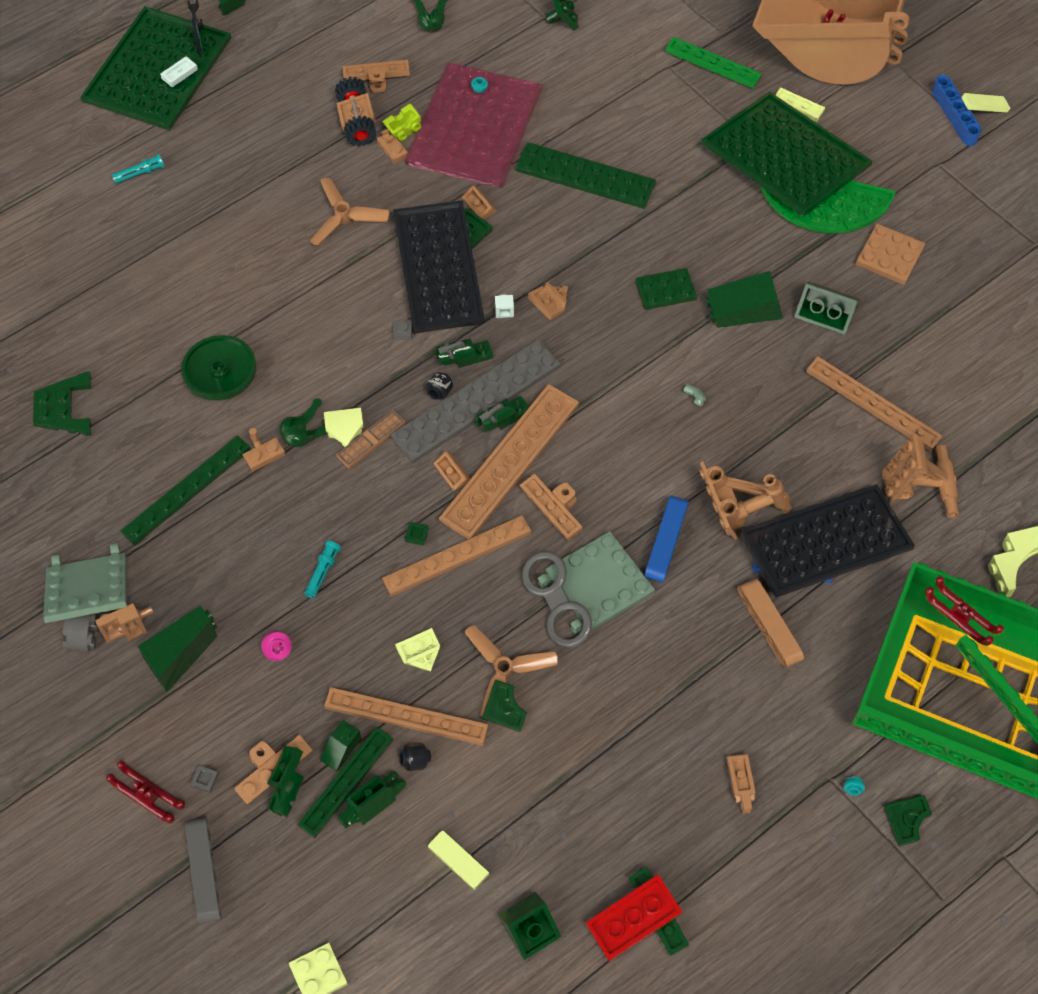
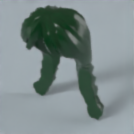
[412,0,448,31]
[280,398,328,447]

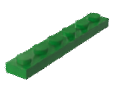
[666,37,762,89]
[955,635,1038,744]

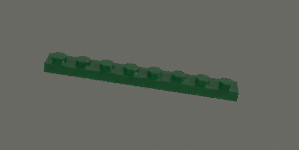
[121,435,251,546]

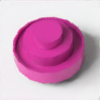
[261,631,292,661]

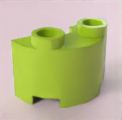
[382,104,421,141]

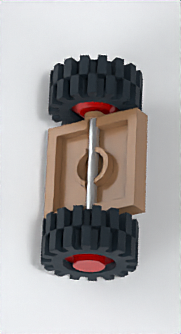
[335,77,377,147]

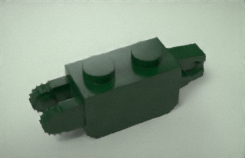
[338,771,407,829]

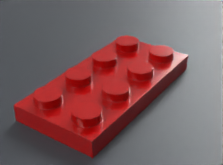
[586,874,683,961]

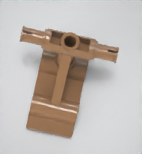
[882,434,959,518]
[699,461,792,540]

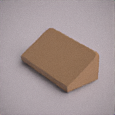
[462,185,497,219]
[433,451,471,491]

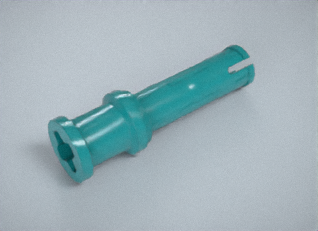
[111,153,165,184]
[304,540,342,599]

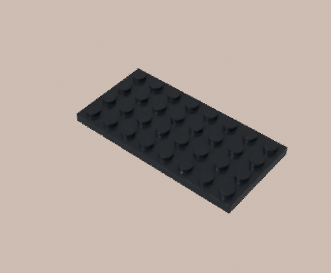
[393,200,485,333]
[740,484,915,598]

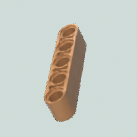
[737,578,804,668]

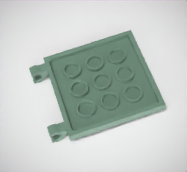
[537,531,655,635]
[43,543,127,623]

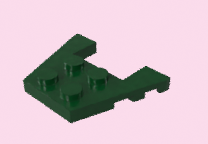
[33,371,92,436]

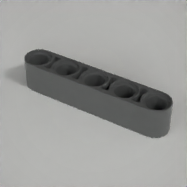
[185,817,222,924]

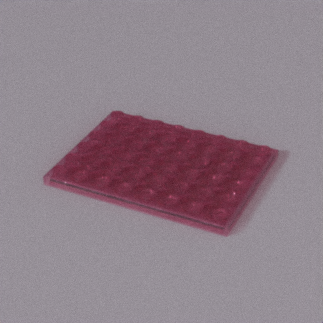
[405,62,542,188]

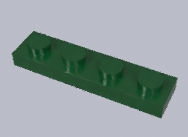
[628,867,690,956]

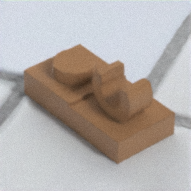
[376,129,408,164]

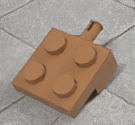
[95,603,154,643]

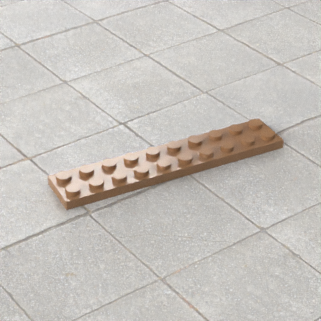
[439,384,579,539]

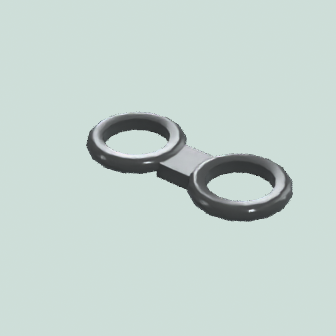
[522,551,592,648]

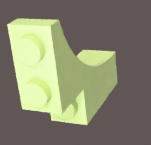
[988,526,1038,597]

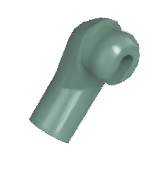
[684,384,706,406]

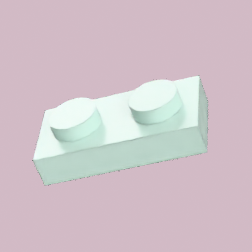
[160,57,198,87]

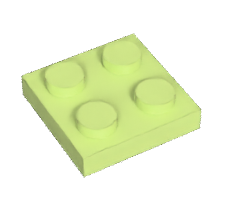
[289,943,348,994]

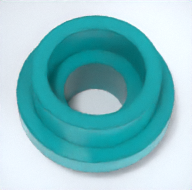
[471,77,488,93]
[844,777,865,796]

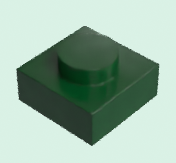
[405,522,429,546]

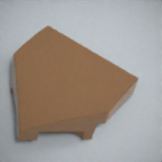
[527,282,568,320]

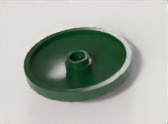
[181,335,257,400]

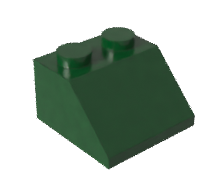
[498,892,561,960]

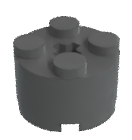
[62,613,99,652]

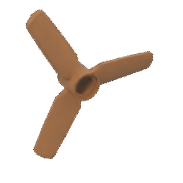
[310,178,389,245]
[465,625,558,717]

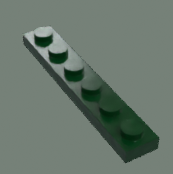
[298,726,393,839]

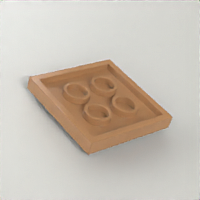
[856,224,926,285]

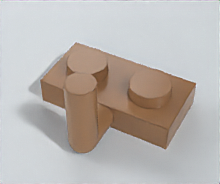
[242,428,285,472]

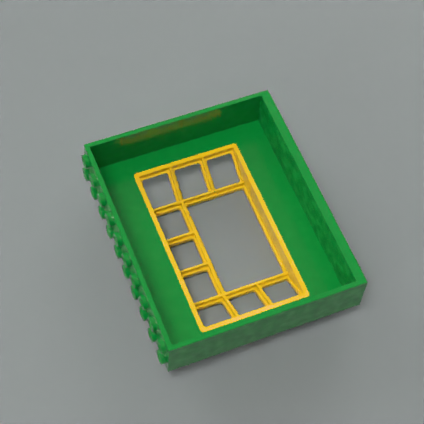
[852,562,1038,799]

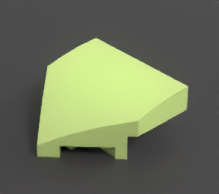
[324,408,363,447]
[395,628,440,672]

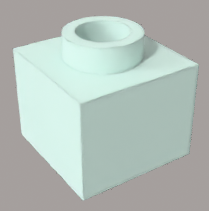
[495,295,514,318]

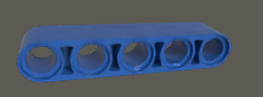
[932,75,982,146]
[645,495,689,583]

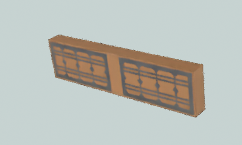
[336,410,405,469]

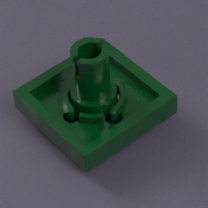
[546,0,579,30]

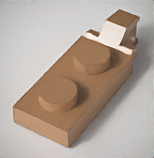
[726,754,756,814]

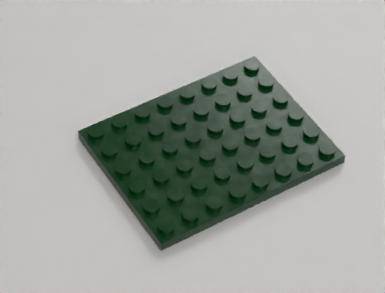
[80,6,231,130]
[701,91,872,216]

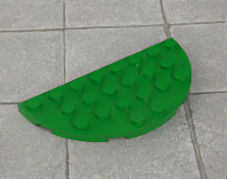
[761,181,896,233]

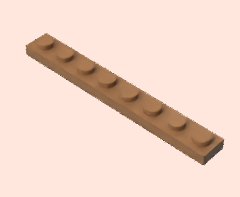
[806,357,942,452]
[382,516,531,597]
[324,687,488,746]

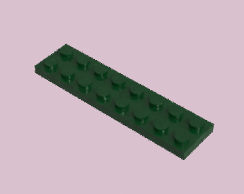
[516,142,656,209]

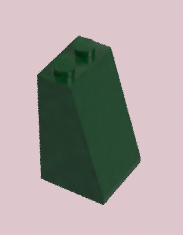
[706,271,783,328]
[137,606,218,692]

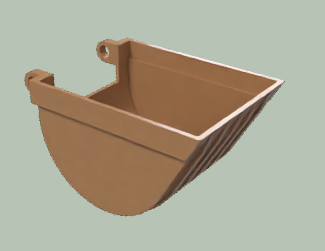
[752,0,910,85]

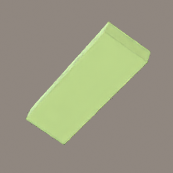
[776,88,825,122]
[962,93,1010,112]
[428,830,489,890]

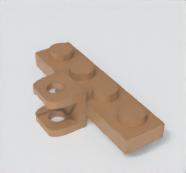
[342,60,410,93]
[520,473,583,541]
[234,735,313,805]

